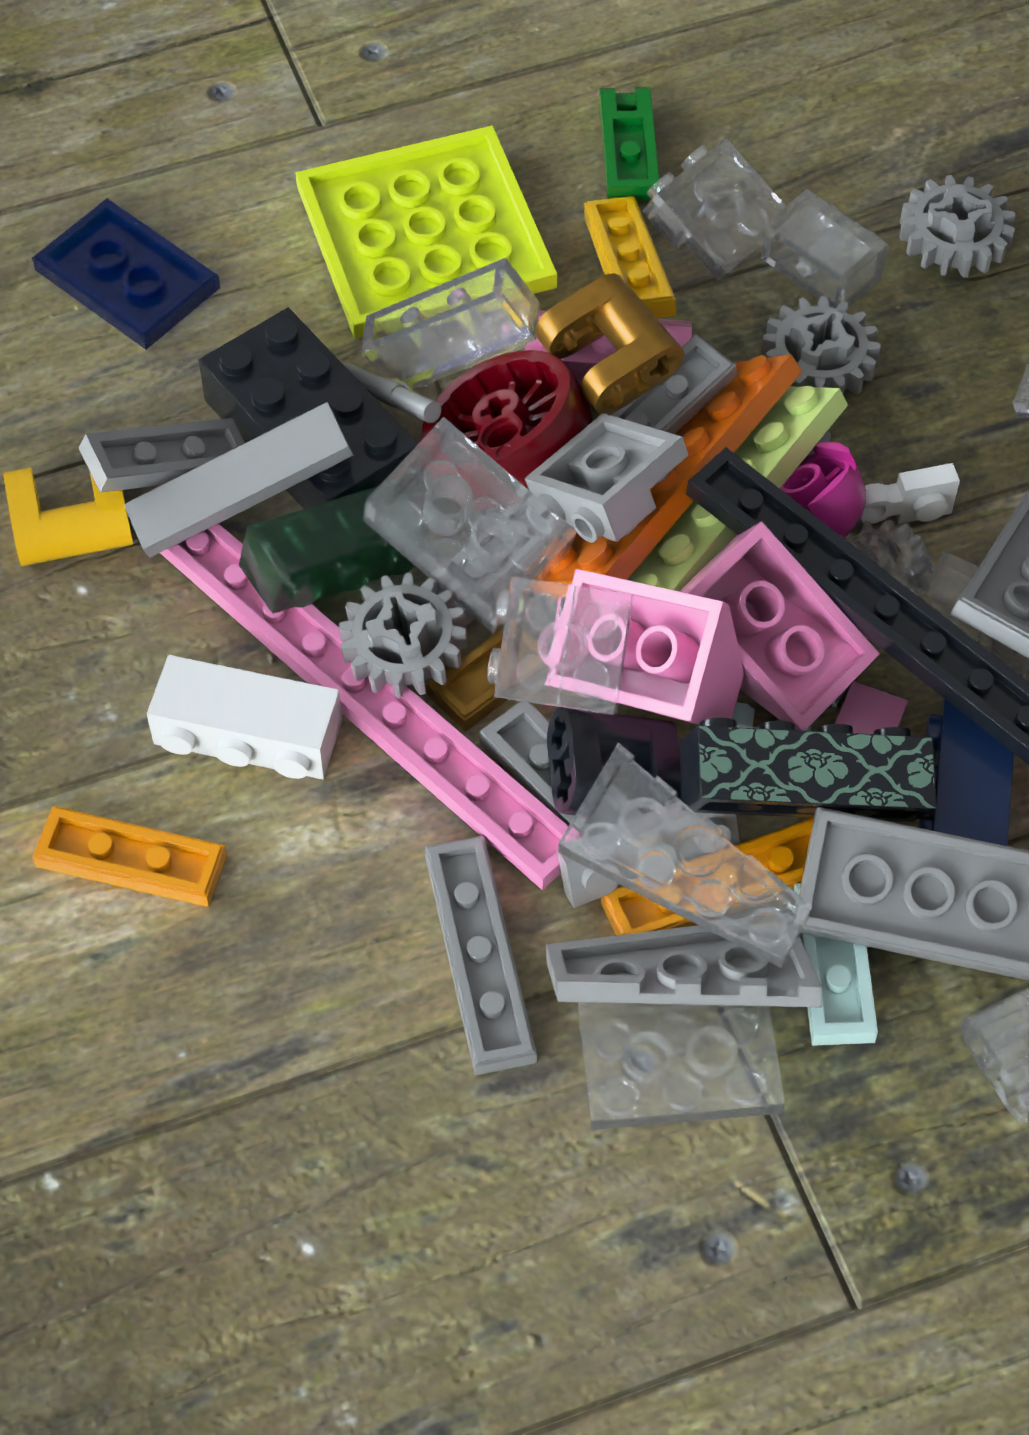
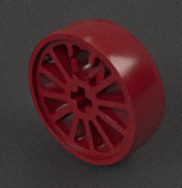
[421,350,592,505]

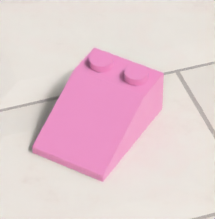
[679,521,880,731]

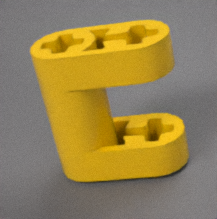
[3,467,134,566]

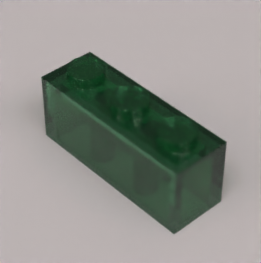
[239,482,429,614]

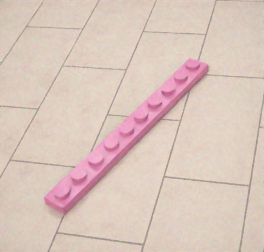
[160,523,583,890]

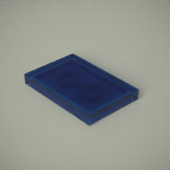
[32,198,221,350]

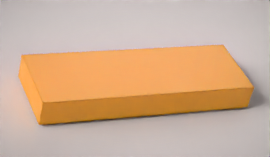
[32,806,227,907]

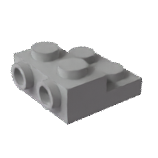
[525,413,689,543]

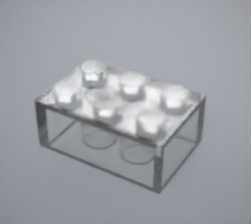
[363,417,577,634]

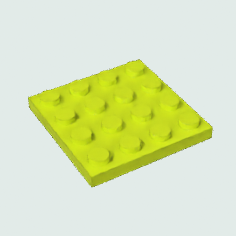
[296,125,557,339]

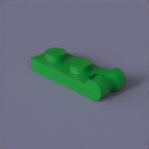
[599,87,660,201]

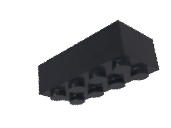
[198,307,421,540]

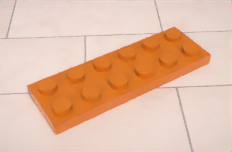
[530,354,803,600]

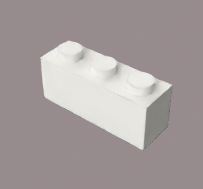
[147,655,343,780]

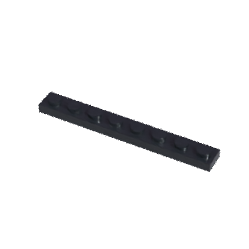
[686,447,1029,765]

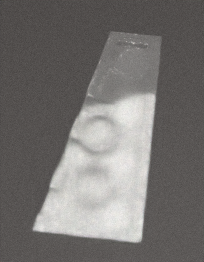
[558,743,812,968]

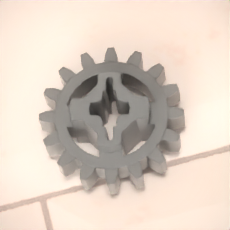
[899,175,1015,278]
[761,296,881,395]
[339,573,468,698]

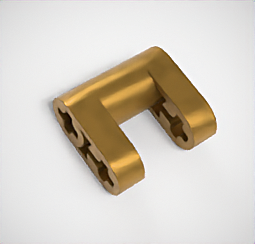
[535,273,685,414]

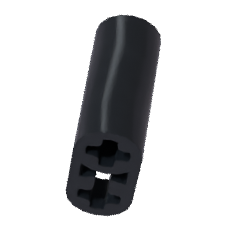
[547,706,682,817]

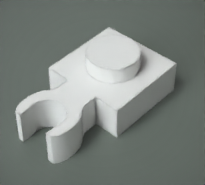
[861,463,960,524]

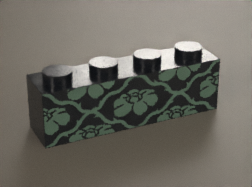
[680,718,936,822]

